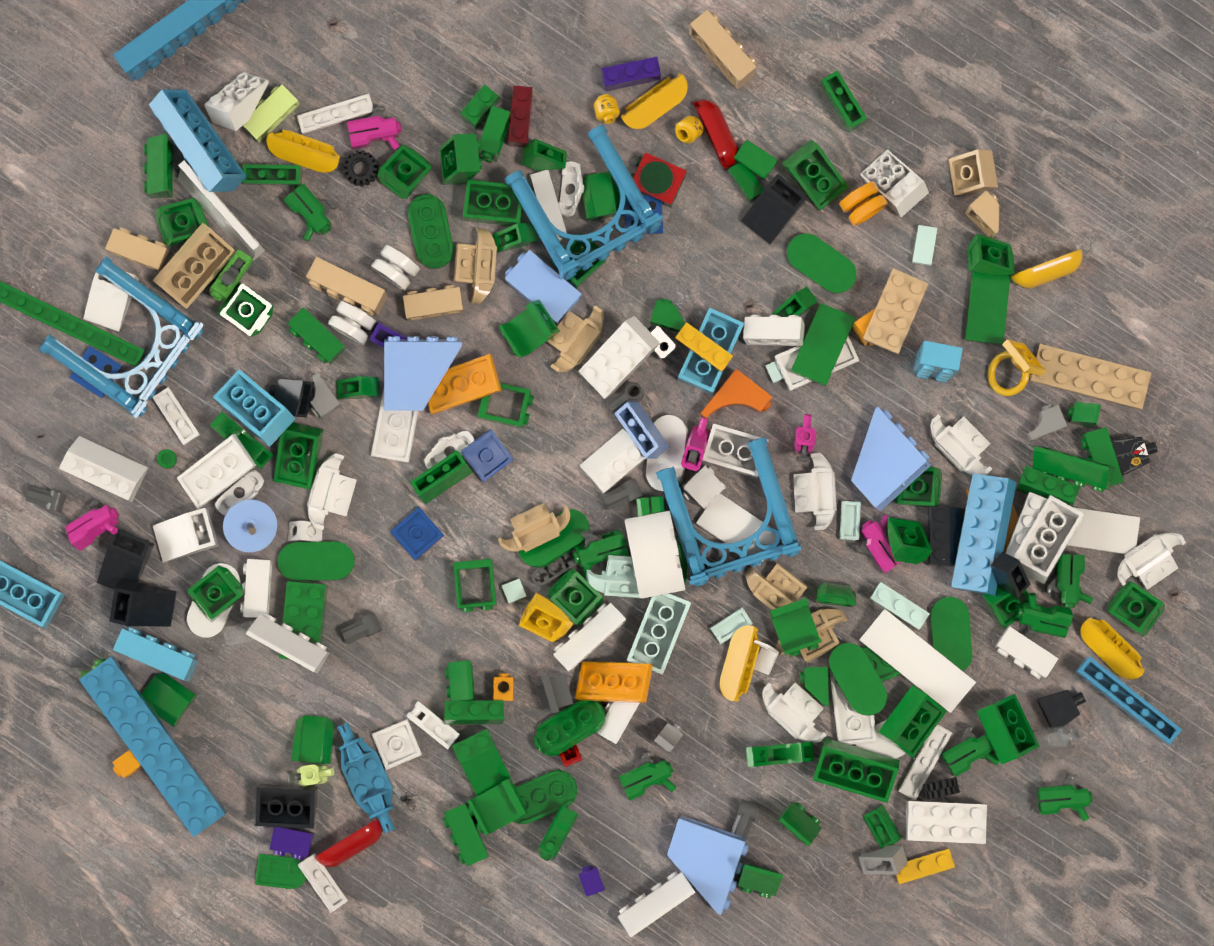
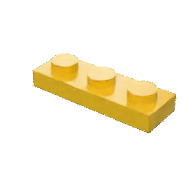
[675,322,733,372]
[896,848,955,884]

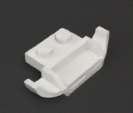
[930,414,992,475]
[307,453,357,530]
[793,453,837,530]
[1117,533,1186,590]
[762,683,827,743]

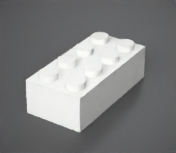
[579,316,661,399]
[905,801,987,844]

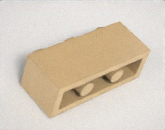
[105,227,169,272]
[403,285,464,321]

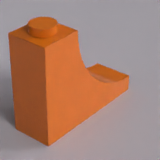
[700,369,773,418]

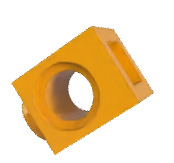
[494,674,514,701]
[112,750,142,778]

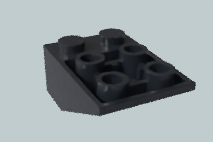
[741,174,807,245]
[97,529,154,590]
[109,578,177,627]

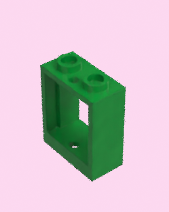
[478,106,511,163]
[478,383,534,429]
[453,559,497,613]

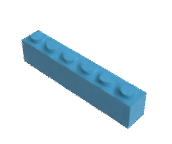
[1075,656,1182,745]

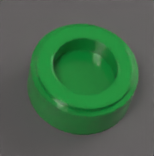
[157,449,177,469]

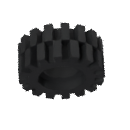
[343,150,379,187]
[923,777,960,800]

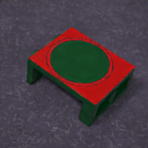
[631,152,687,208]

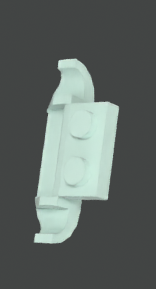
[585,555,640,598]

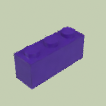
[602,57,661,91]

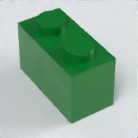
[460,84,500,129]

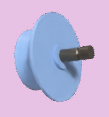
[223,499,277,552]

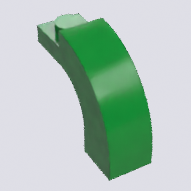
[210,411,273,469]
[746,742,814,767]

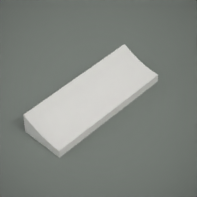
[177,161,265,260]
[859,609,976,713]

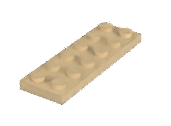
[1030,344,1152,410]

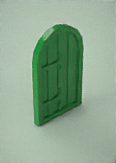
[255,854,306,889]

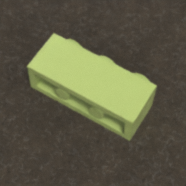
[243,84,300,143]

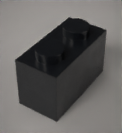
[990,552,1030,598]

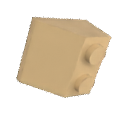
[948,149,998,196]
[965,191,999,239]

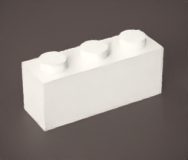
[743,315,805,346]
[240,559,273,618]
[995,626,1058,679]

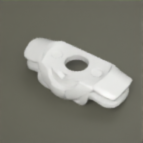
[558,161,584,217]
[424,431,475,469]
[214,470,264,516]

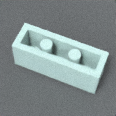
[868,582,930,631]

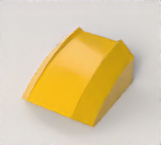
[518,592,574,642]

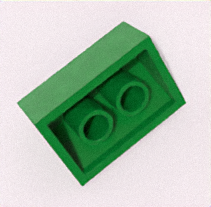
[144,134,173,198]
[878,685,947,758]

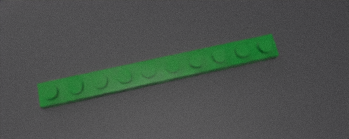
[0,281,146,367]

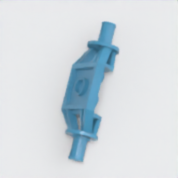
[337,722,396,834]

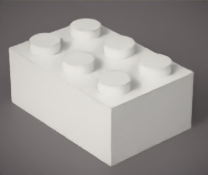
[702,424,769,479]

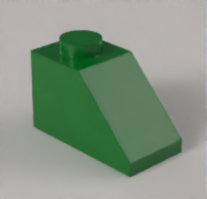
[522,139,567,171]
[493,223,538,253]
[772,286,818,317]
[650,298,685,333]
[337,376,379,400]
[1067,402,1101,428]
[800,667,829,706]

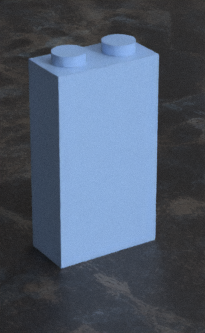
[505,250,582,325]

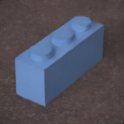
[614,401,670,459]

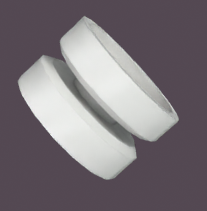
[371,245,420,291]
[328,301,377,345]

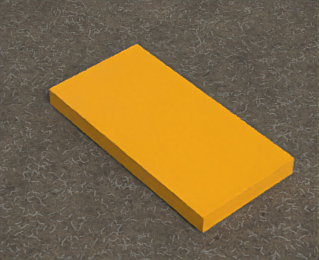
[428,354,502,415]
[575,661,653,703]

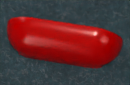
[693,99,738,171]
[314,819,383,867]

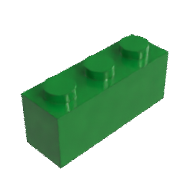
[820,70,867,133]
[243,164,302,186]
[287,307,347,365]
[1080,427,1124,487]
[410,450,473,505]
[1016,466,1080,507]
[444,700,504,725]
[442,803,489,866]

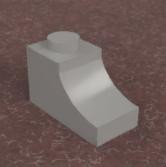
[310,373,341,419]
[1026,404,1067,442]
[654,722,683,753]
[859,846,907,875]

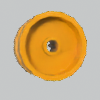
[839,181,888,227]

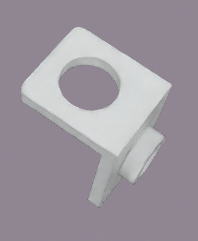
[288,521,322,542]
[754,640,779,675]

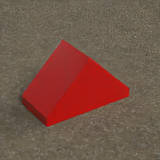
[560,744,583,768]

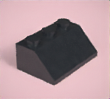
[928,507,966,566]
[255,784,318,829]

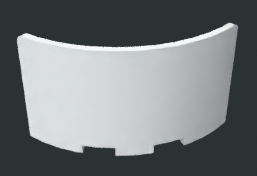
[625,511,685,598]

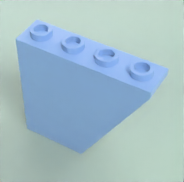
[384,336,462,411]
[851,407,931,511]
[667,815,749,915]

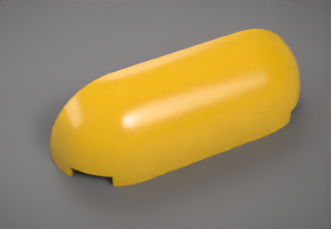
[621,74,688,129]
[267,130,340,173]
[1011,249,1083,289]
[1081,617,1145,680]
[720,625,761,702]

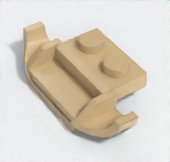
[454,228,497,304]
[547,306,604,373]
[498,503,570,552]
[745,563,808,610]
[776,609,848,663]

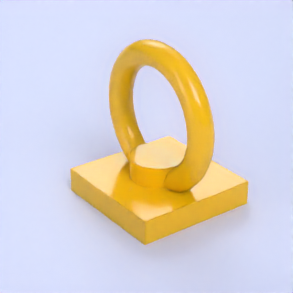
[987,339,1046,396]

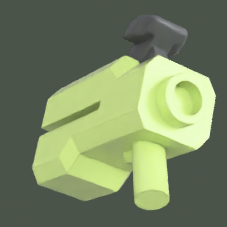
[287,764,335,786]

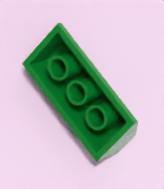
[1032,446,1116,492]

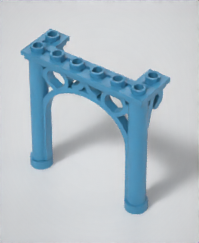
[504,124,663,280]
[38,256,204,418]
[656,436,802,587]

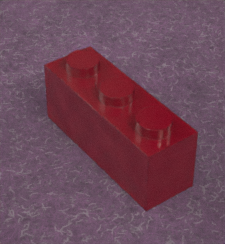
[508,85,533,147]

